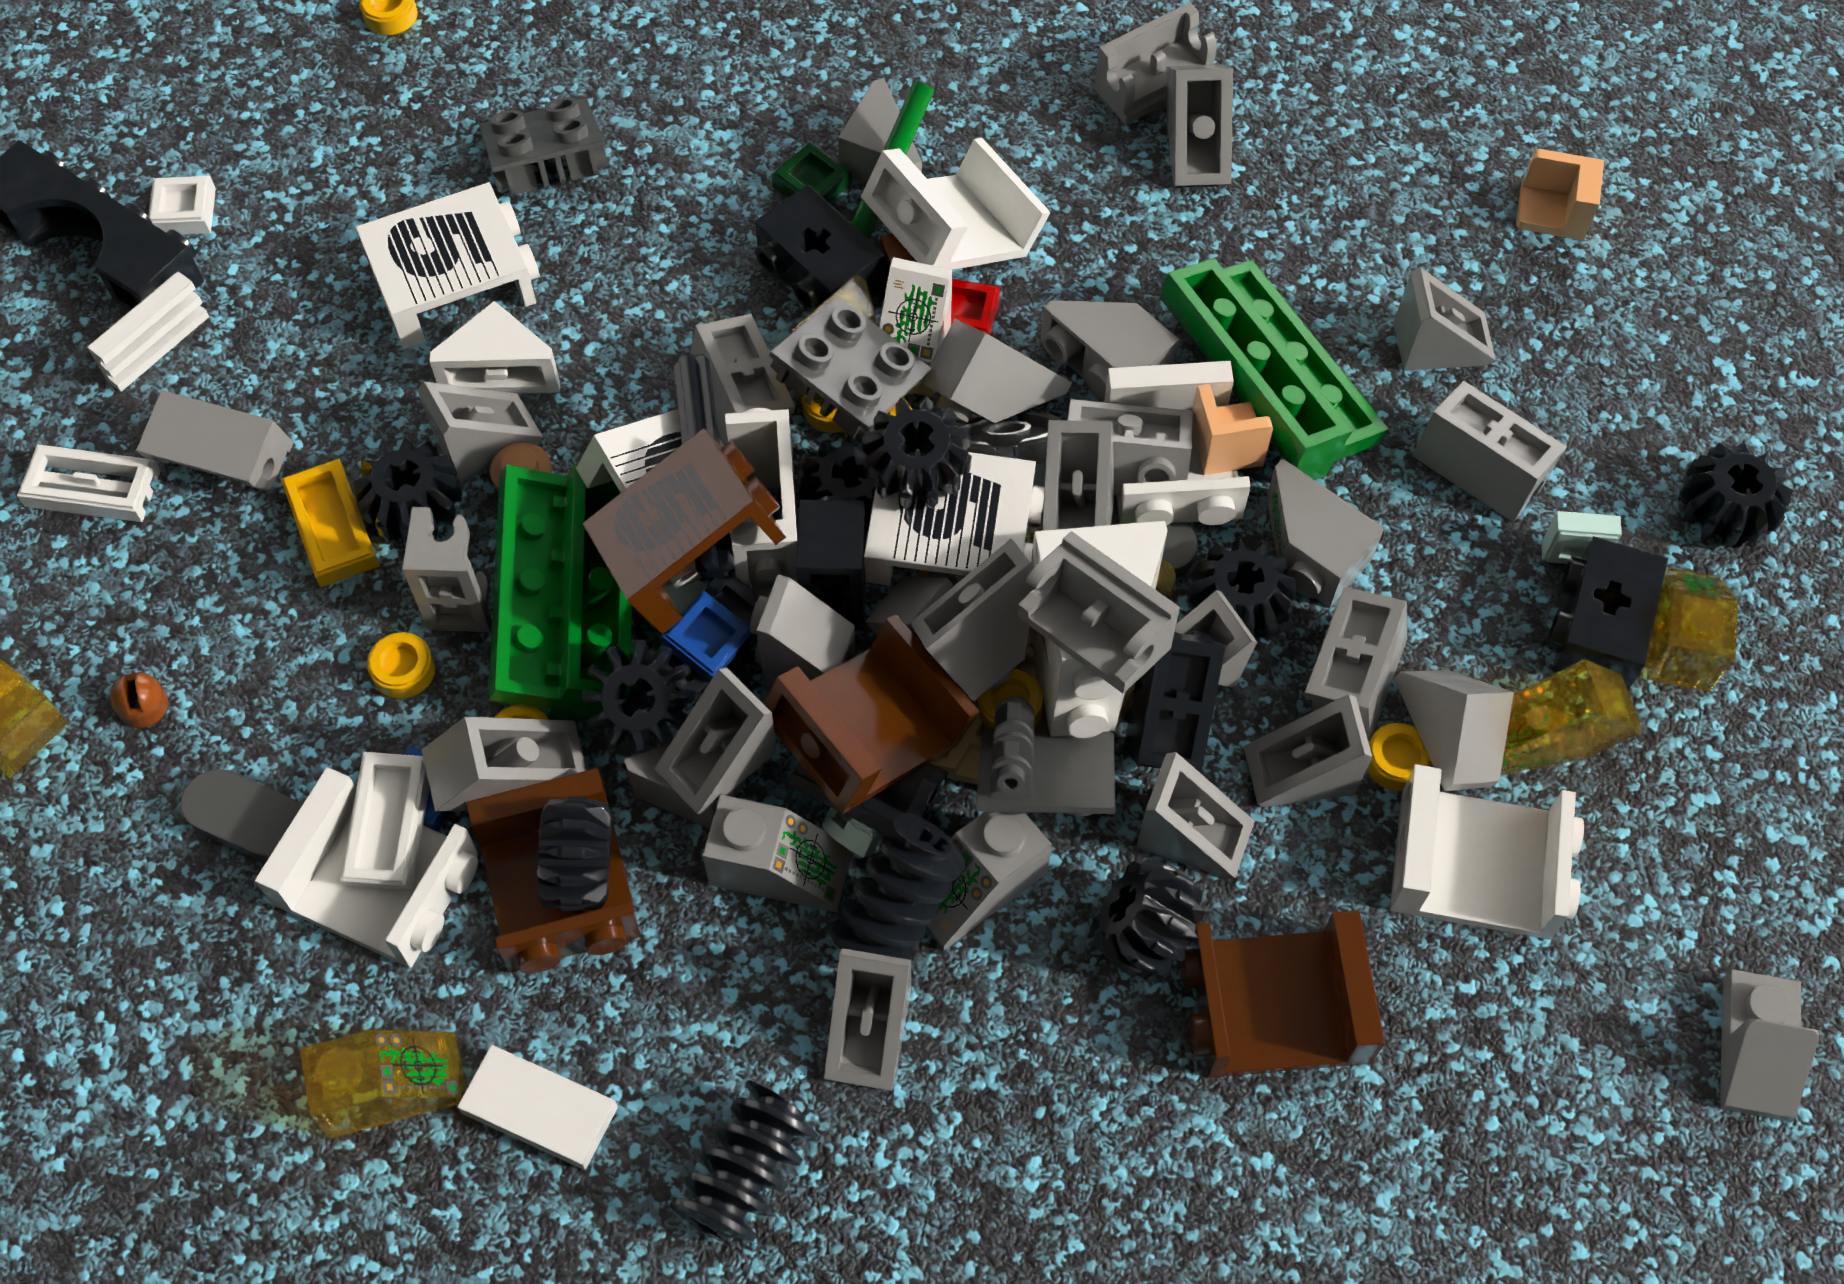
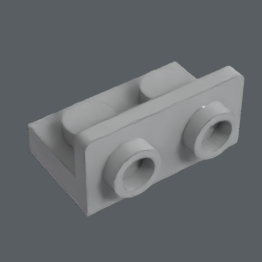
[1068,399,1193,496]

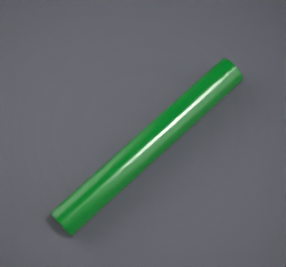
[851,79,935,239]

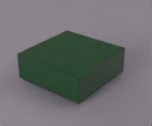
[772,141,852,203]

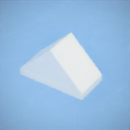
[430,301,560,394]

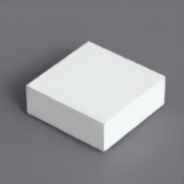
[148,176,216,235]

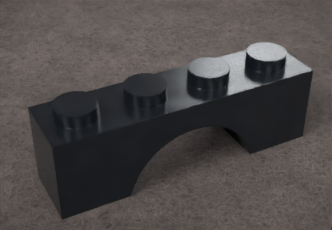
[0,140,204,311]

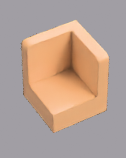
[1516,149,1604,241]
[1192,384,1273,475]

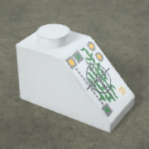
[880,257,952,397]

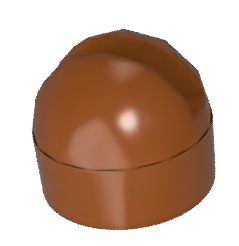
[109,672,169,728]

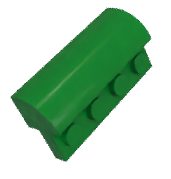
[1161,258,1389,480]
[488,464,632,721]

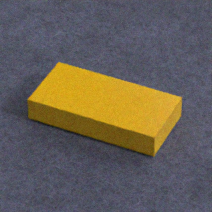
[281,458,380,588]

